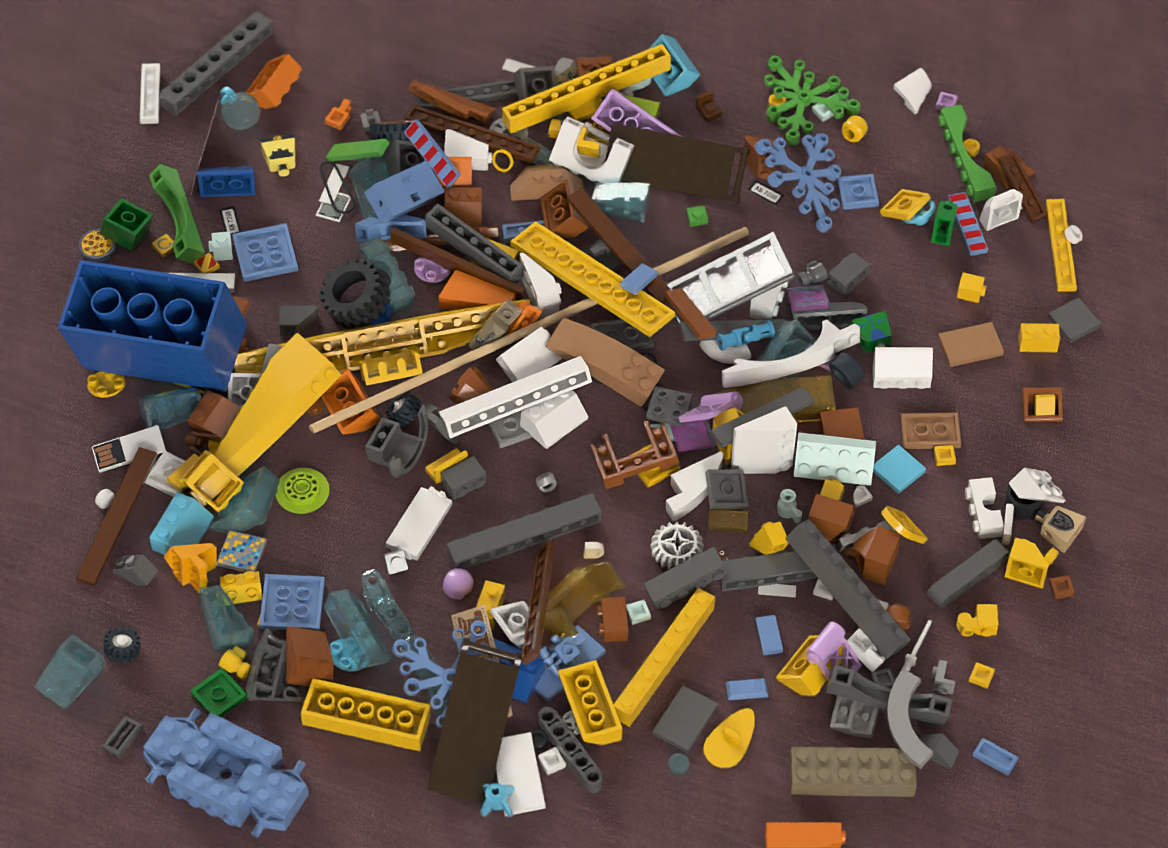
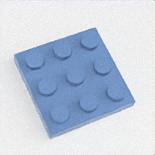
[232,223,298,282]
[259,574,325,631]

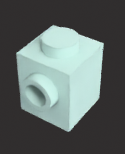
[209,231,233,261]

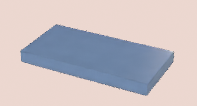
[535,625,605,702]

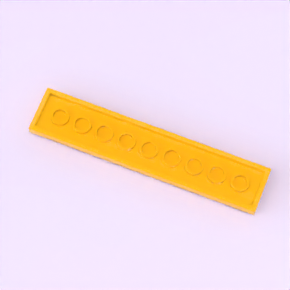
[511,221,675,337]

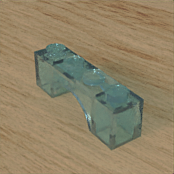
[360,236,416,313]

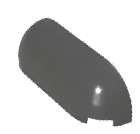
[792,302,868,330]

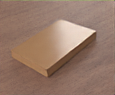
[938,322,1004,367]
[900,413,961,449]

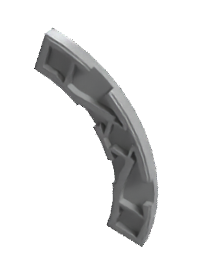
[888,669,933,769]

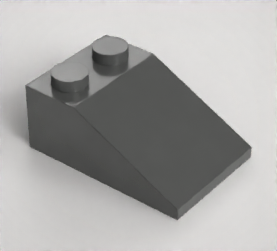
[514,66,561,120]
[385,140,426,177]

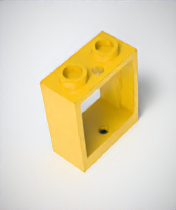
[180,450,244,512]

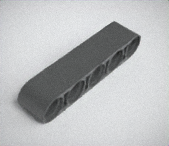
[926,540,1010,609]
[538,707,602,793]

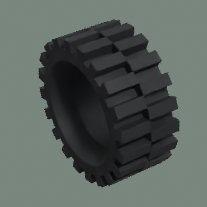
[319,259,391,329]

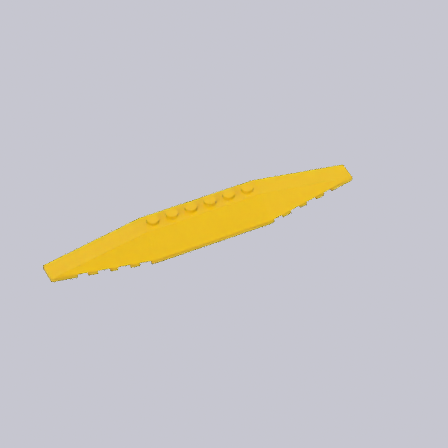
[234,299,530,374]

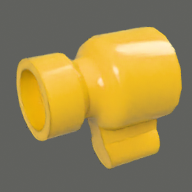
[219,646,251,680]

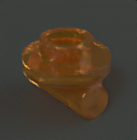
[306,399,324,416]

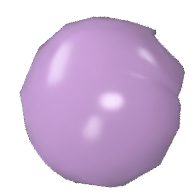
[443,568,474,599]

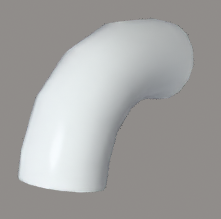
[699,340,751,364]

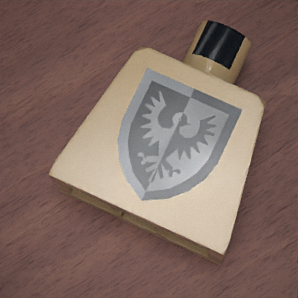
[1035,506,1086,553]

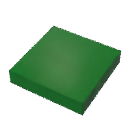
[190,668,247,717]

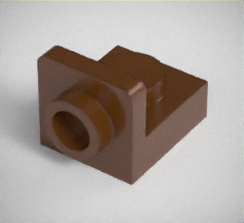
[696,90,722,122]

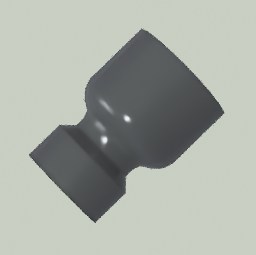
[797,260,828,287]

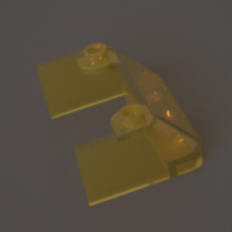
[544,561,626,638]

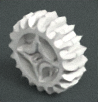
[650,521,704,570]

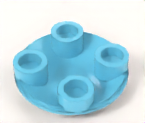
[329,637,368,672]

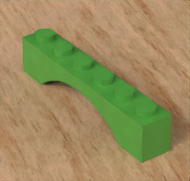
[938,105,996,203]
[149,164,205,264]

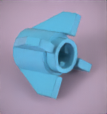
[481,783,515,818]

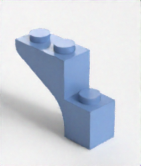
[355,214,427,244]

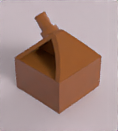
[809,494,855,543]
[844,526,901,586]

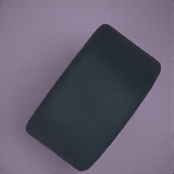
[829,352,865,389]

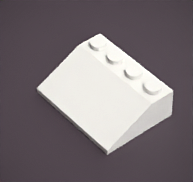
[731,406,797,474]

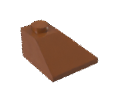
[983,146,1035,190]

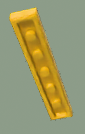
[1045,199,1077,292]

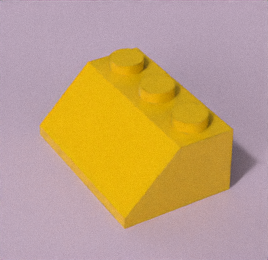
[776,635,843,696]

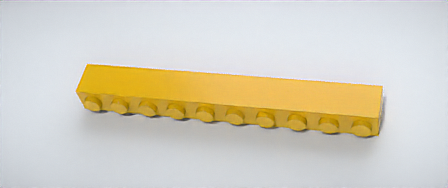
[502,44,671,134]

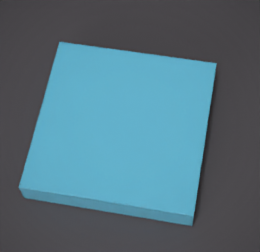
[873,444,926,494]

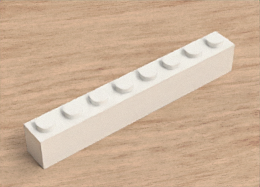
[439,356,592,438]

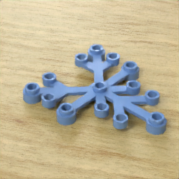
[755,133,841,233]
[392,620,496,729]

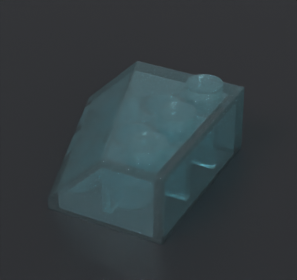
[138,387,201,431]
[209,466,280,534]

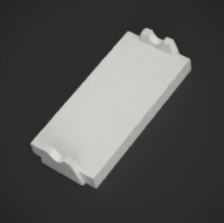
[386,486,452,561]

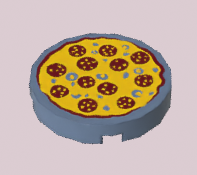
[79,229,116,262]

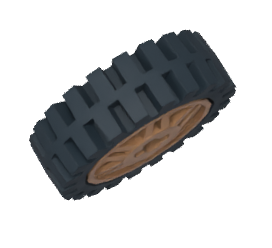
[370,120,423,141]

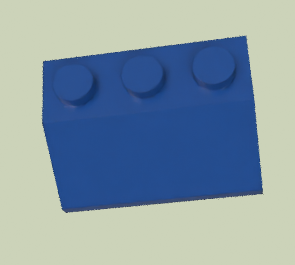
[197,166,256,197]
[493,638,545,704]

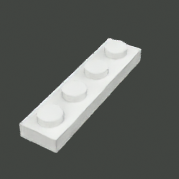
[140,63,160,124]

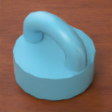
[220,87,237,105]

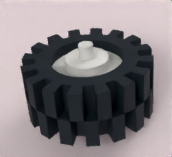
[386,391,421,427]
[103,626,140,664]

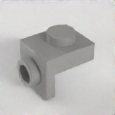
[931,660,955,694]

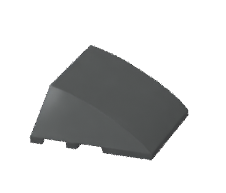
[246,628,309,702]

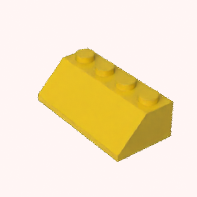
[558,660,622,745]

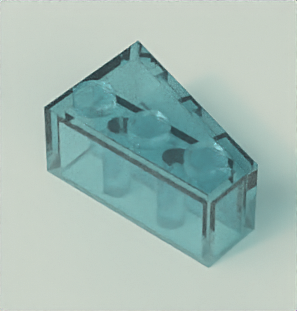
[592,183,650,222]
[199,585,255,651]

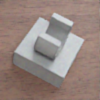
[360,109,381,132]

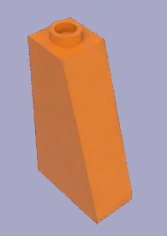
[439,270,516,310]
[765,822,846,848]

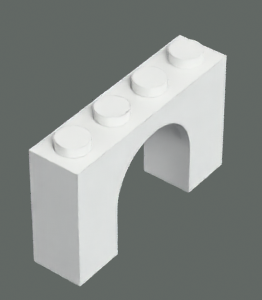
[549,117,634,189]

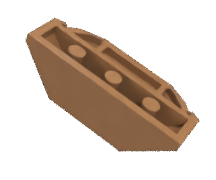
[510,164,584,201]

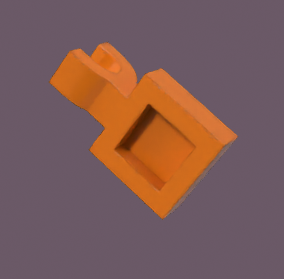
[325,99,352,130]

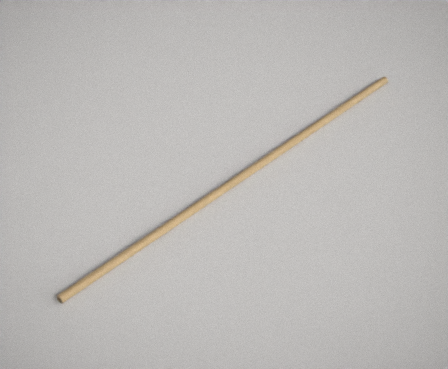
[309,227,749,434]

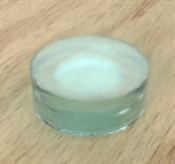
[669,753,689,775]

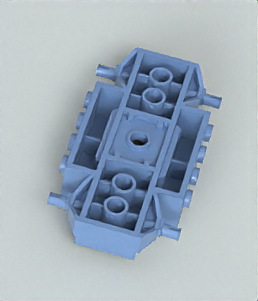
[143,708,309,838]

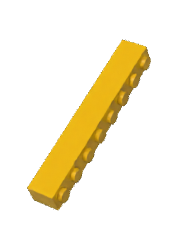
[614,588,715,727]

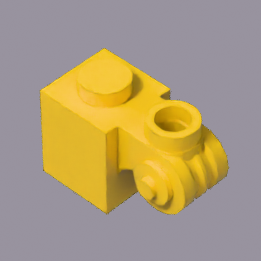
[956,604,998,637]

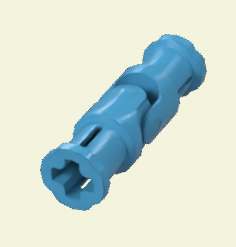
[716,320,775,351]

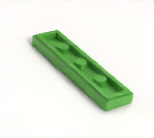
[326,139,389,162]

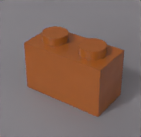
[597,596,628,643]

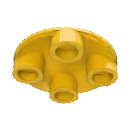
[87,371,125,398]

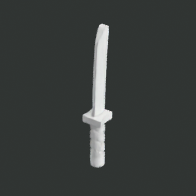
[898,620,932,676]

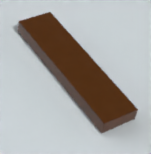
[997,152,1048,223]

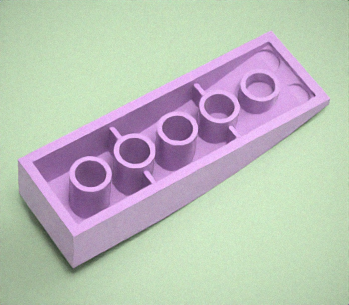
[592,89,682,137]

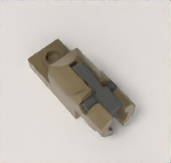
[469,299,522,350]

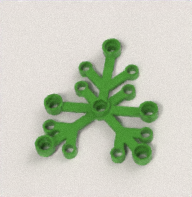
[764,56,861,146]

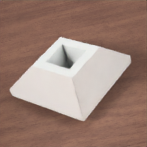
[1009,468,1066,503]

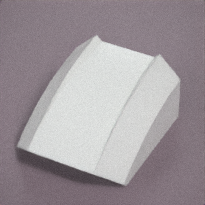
[979,189,1023,231]

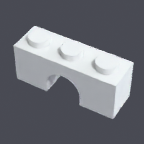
[965,477,1004,539]

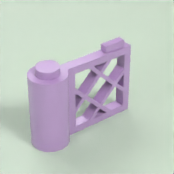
[678,392,743,423]
[806,622,862,684]

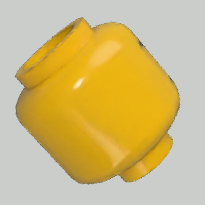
[841,115,868,142]

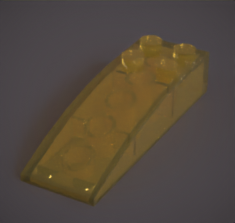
[716,376,835,422]

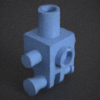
[540,631,586,678]

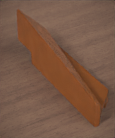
[407,80,495,125]

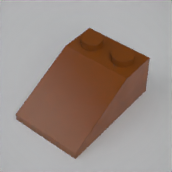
[187,390,241,443]
[286,626,333,687]

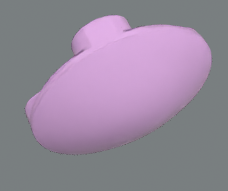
[414,256,451,283]

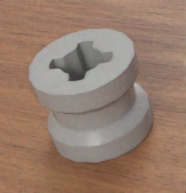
[563,711,580,736]

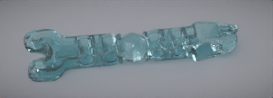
[362,570,454,721]

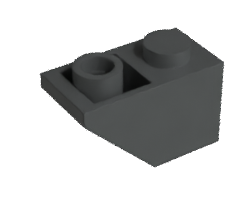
[279,305,319,336]
[112,555,158,586]

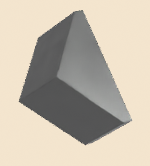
[920,733,960,769]

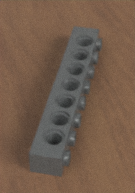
[159,11,274,116]

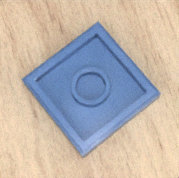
[837,174,879,210]

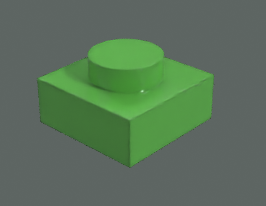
[686,206,708,227]

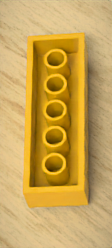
[301,678,431,751]

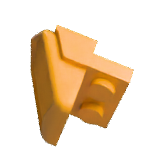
[164,543,217,595]

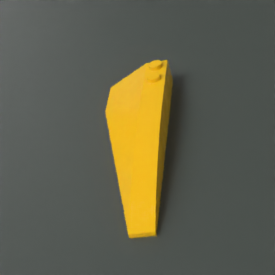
[190,333,341,507]

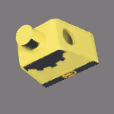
[260,134,296,176]

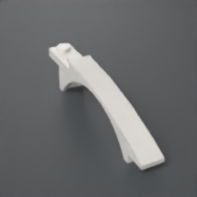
[722,320,860,388]

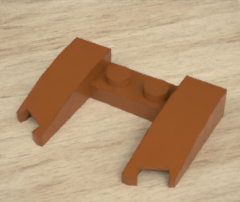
[591,421,680,489]

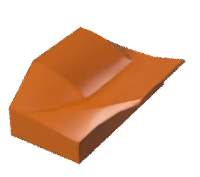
[505,302,542,341]

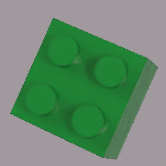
[100,198,153,251]

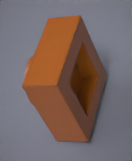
[1049,575,1075,599]

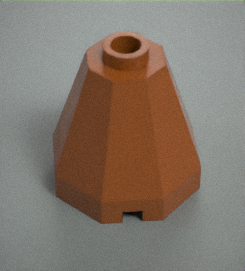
[449,366,493,404]

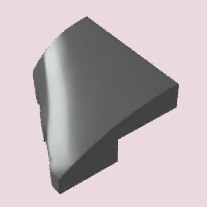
[417,401,459,445]

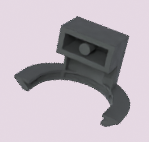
[365,405,428,478]

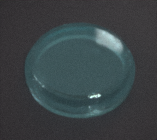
[222,92,260,130]

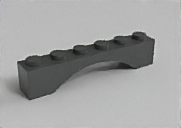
[826,665,952,727]

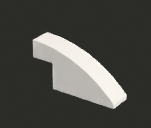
[665,451,723,522]

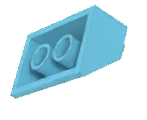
[649,34,700,96]
[149,492,214,555]

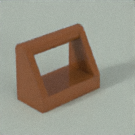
[1021,387,1063,422]

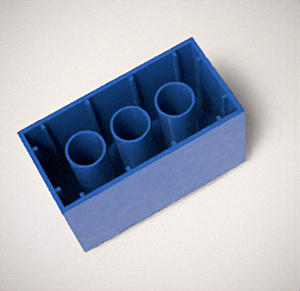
[58,260,247,391]

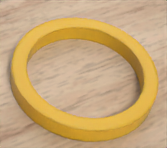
[492,149,513,172]

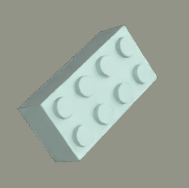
[794,433,876,485]

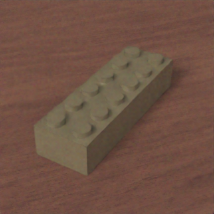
[790,747,917,797]

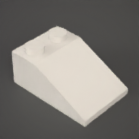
[520,253,561,318]

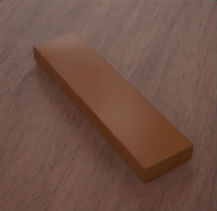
[664,288,716,339]

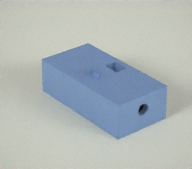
[364,160,445,225]

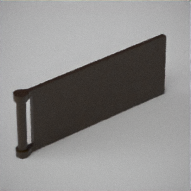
[605,124,751,203]
[427,638,522,805]

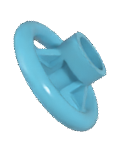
[903,200,936,225]

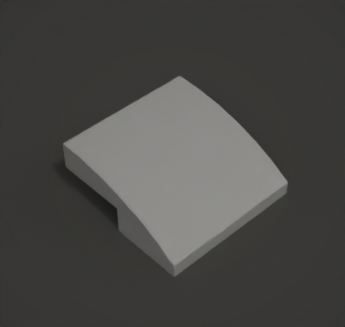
[830,696,879,739]

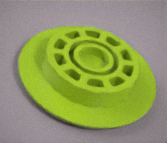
[275,468,329,514]

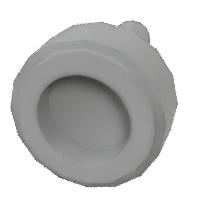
[535,472,557,493]

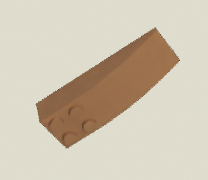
[545,318,665,407]

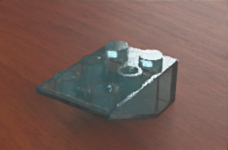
[34,634,105,709]

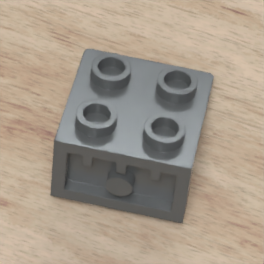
[646,386,692,427]

